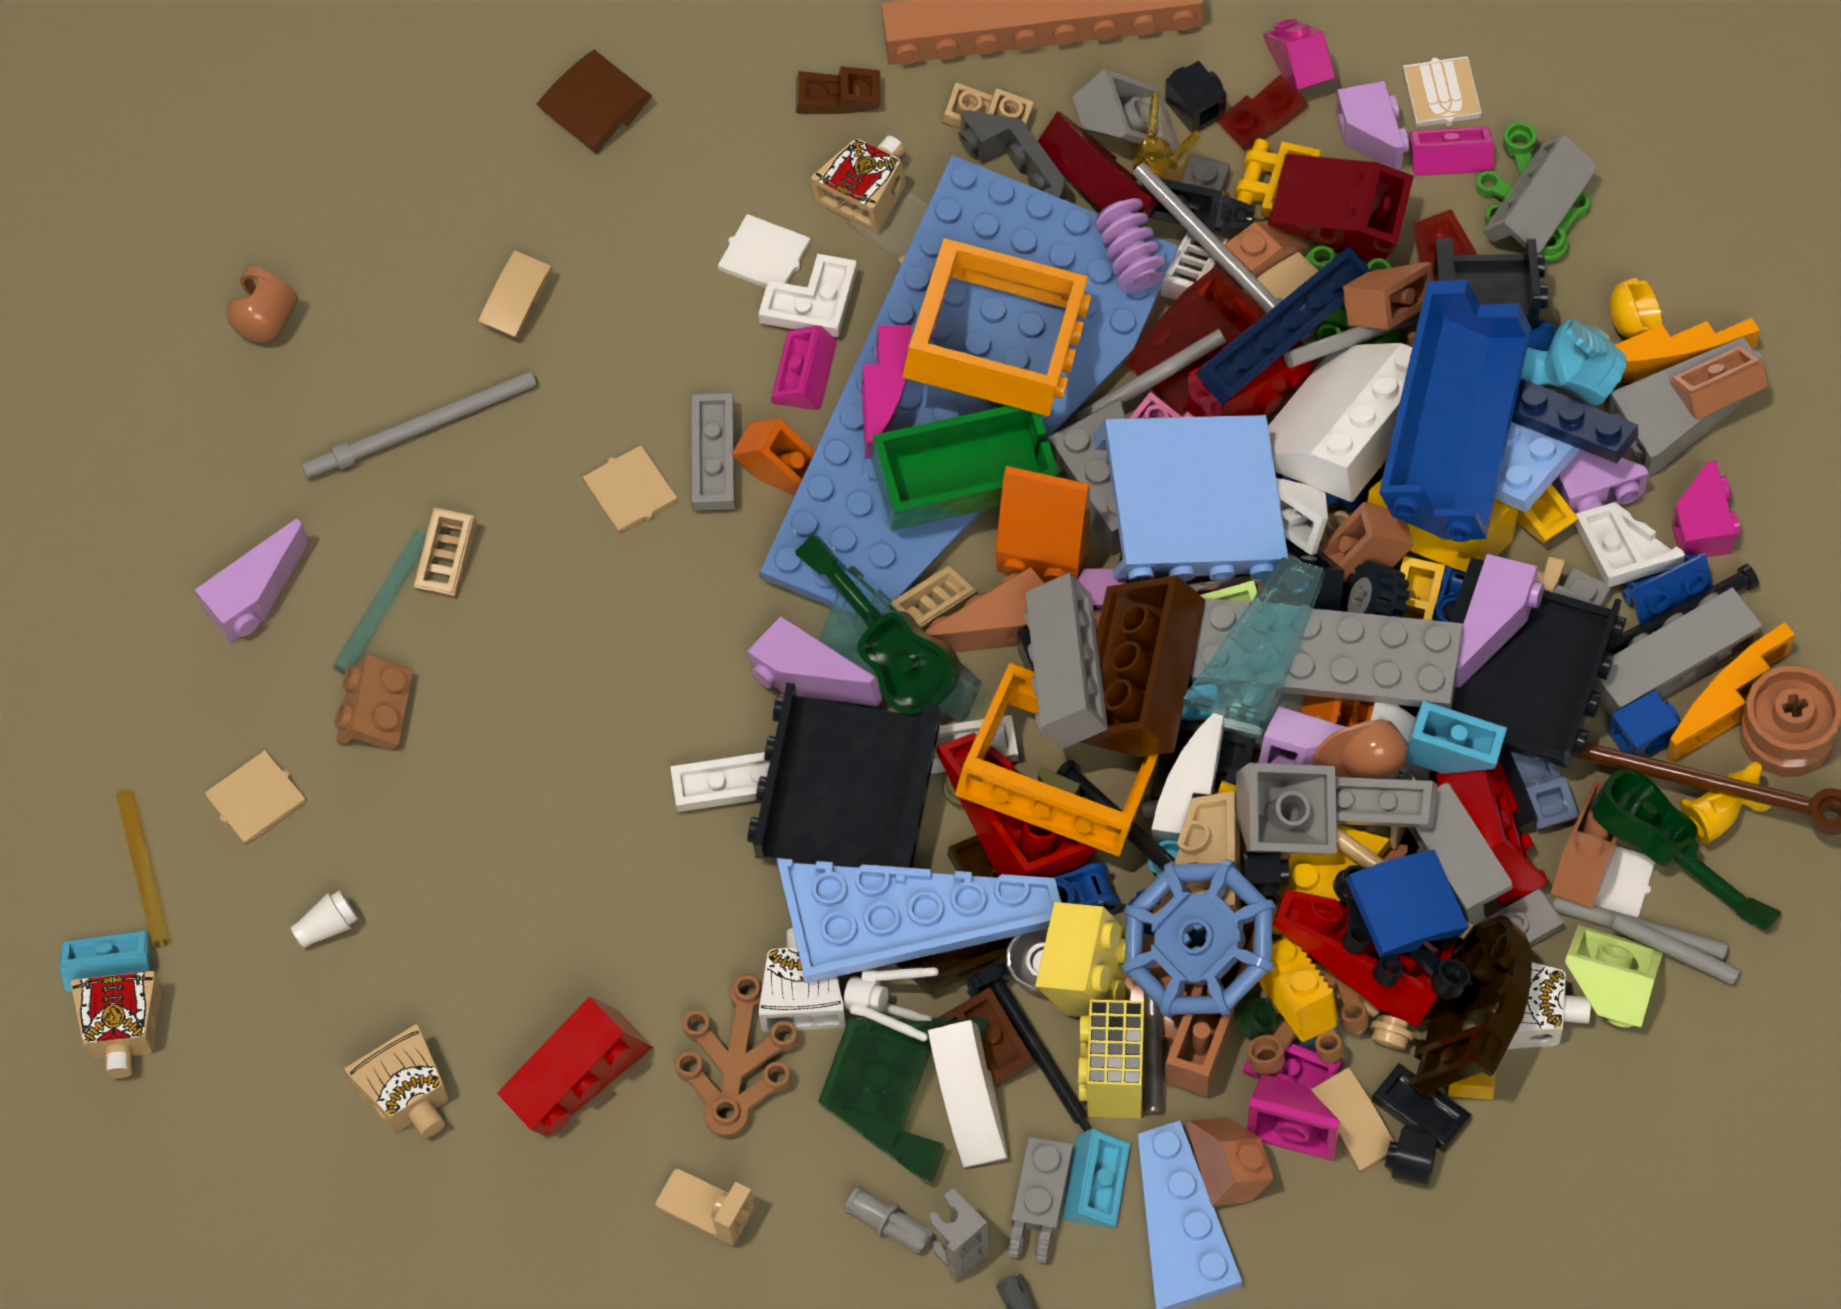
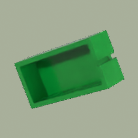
[870,406,1059,531]

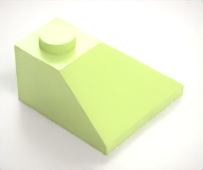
[1565,925,1663,1028]

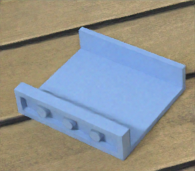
[1093,415,1288,583]

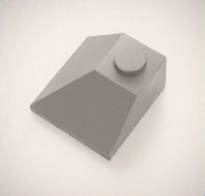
[1072,69,1181,156]
[1236,763,1337,855]

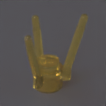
[1131,91,1200,176]

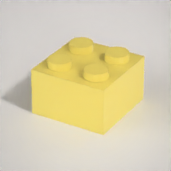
[1035,902,1126,1017]

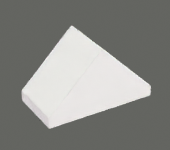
[1276,478,1328,555]

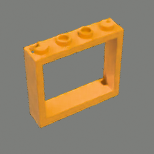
[902,238,1092,416]
[955,662,1160,857]

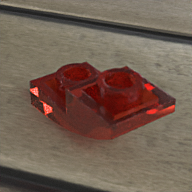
[1217,74,1309,150]

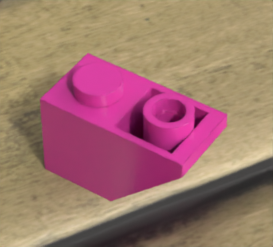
[1263,18,1335,90]
[1672,460,1740,557]

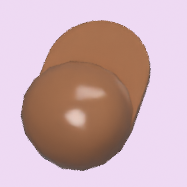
[1312,719,1408,779]

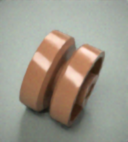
[1739,665,1841,777]

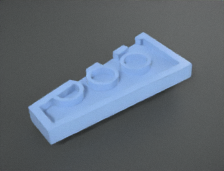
[1138,1120,1242,1309]

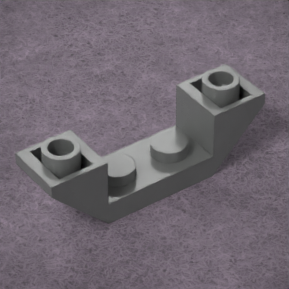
[958,110,1065,200]

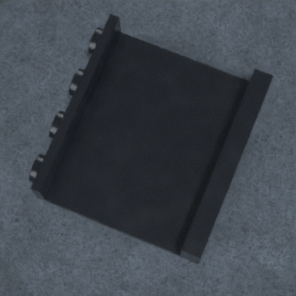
[747,682,941,868]

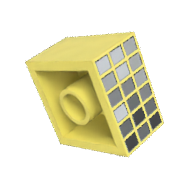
[1078,999,1144,1119]

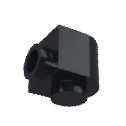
[1242,851,1289,905]
[1385,1125,1437,1186]

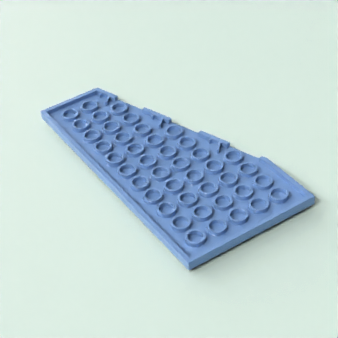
[759,155,1178,621]

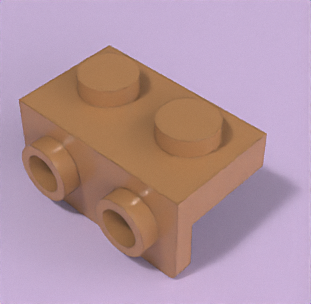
[334,654,414,751]

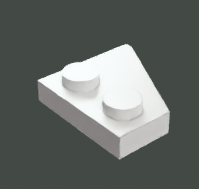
[1574,502,1685,588]

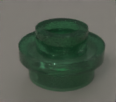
[1234,996,1277,1040]

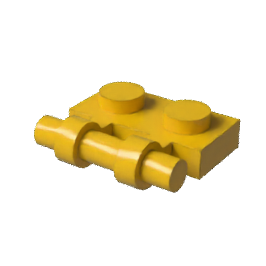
[1234,139,1321,218]

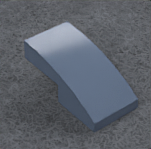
[1511,752,1579,831]

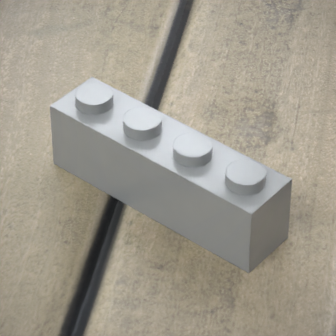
[1024,572,1108,749]
[1595,587,1763,719]

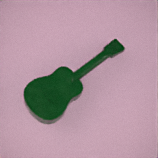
[795,535,961,715]
[1591,769,1781,930]

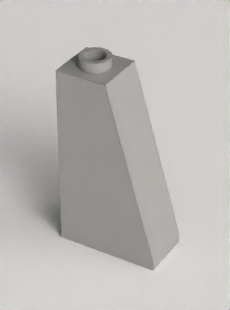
[1607,336,1765,478]

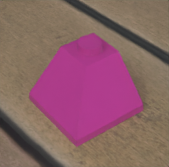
[1247,1074,1340,1162]

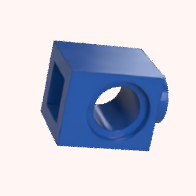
[1608,690,1680,757]

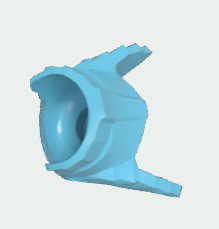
[1521,318,1627,406]

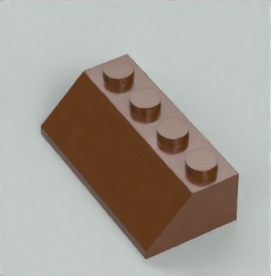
[1080,575,1205,757]

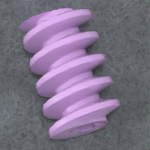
[1095,198,1165,293]

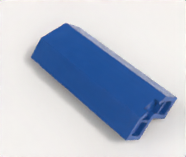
[1379,280,1531,542]

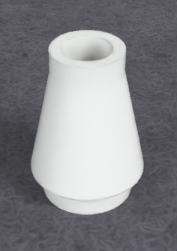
[290,890,359,949]

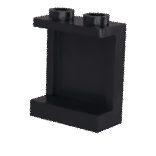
[1434,238,1548,326]

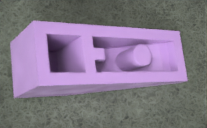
[194,518,308,644]
[1455,554,1544,688]
[747,616,883,706]

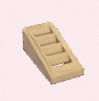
[414,507,478,597]
[885,565,977,632]

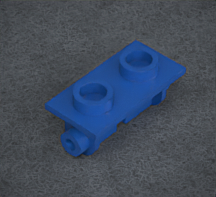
[1621,553,1712,624]

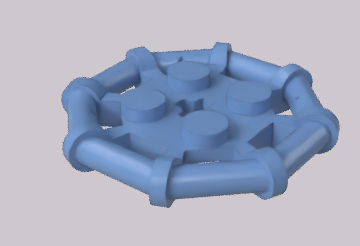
[1121,859,1276,1018]

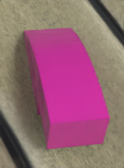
[861,325,912,458]

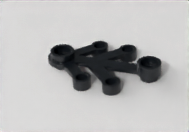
[1333,865,1471,1000]

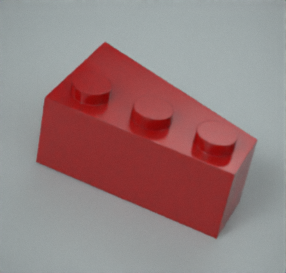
[1188,341,1313,417]
[1435,761,1549,907]
[497,996,653,1136]

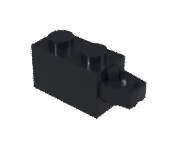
[1141,178,1256,233]

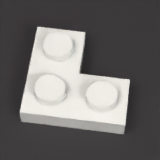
[758,253,858,337]

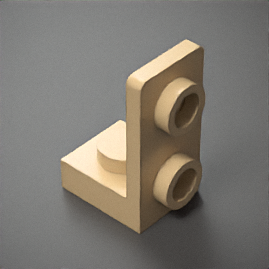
[655,1169,755,1247]

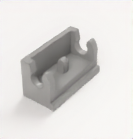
[930,1188,990,1283]

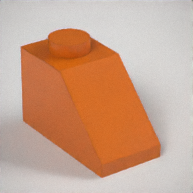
[731,418,815,496]

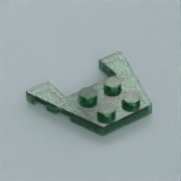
[818,1017,989,1185]

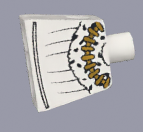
[759,928,846,1032]
[1489,962,1591,1049]

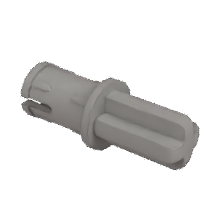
[844,1186,932,1253]

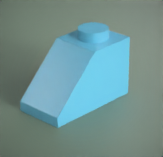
[1406,701,1507,774]

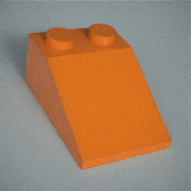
[995,466,1090,583]

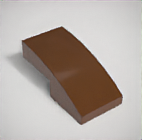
[796,66,880,114]

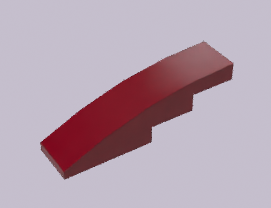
[1038,111,1159,228]

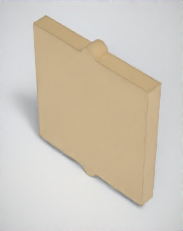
[582,445,678,534]
[204,750,307,846]

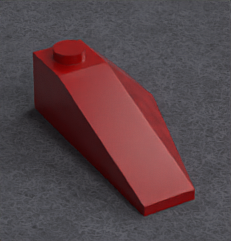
[936,733,1098,878]
[1272,889,1456,1028]

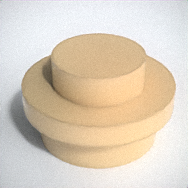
[1370,1015,1415,1051]

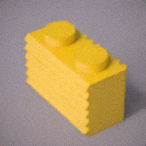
[1253,935,1338,1042]

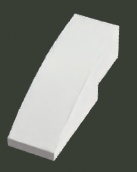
[1151,711,1225,842]
[928,1020,1008,1169]

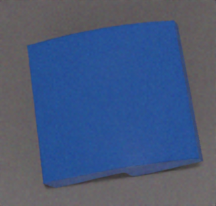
[1346,850,1469,957]

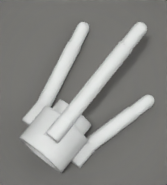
[844,967,939,1041]

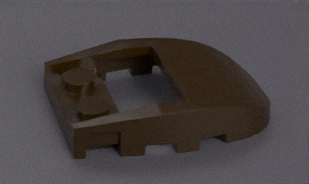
[1408,916,1532,1098]

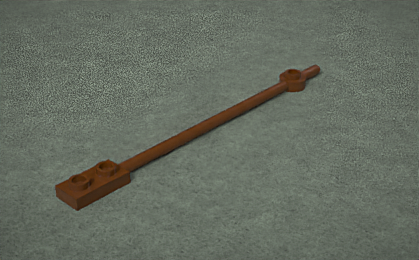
[1398,705,1841,835]

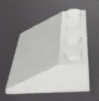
[1268,343,1412,502]

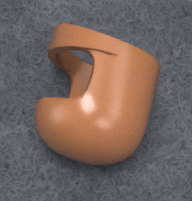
[227,265,298,343]

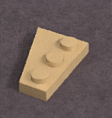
[1152,791,1241,915]

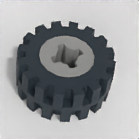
[1340,561,1410,617]

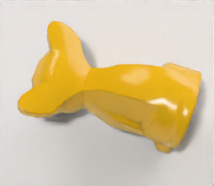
[1679,762,1771,845]

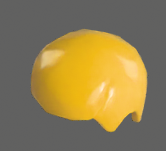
[1608,278,1663,339]

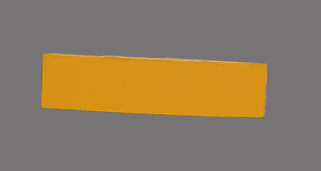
[1615,317,1760,383]
[1666,622,1795,763]

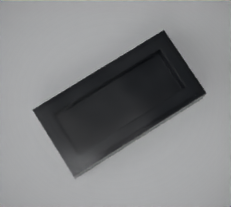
[1371,1063,1472,1153]

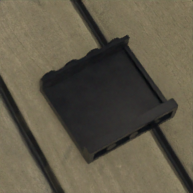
[1419,557,1626,769]

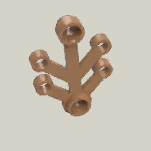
[1241,962,1368,1076]
[675,974,798,1137]

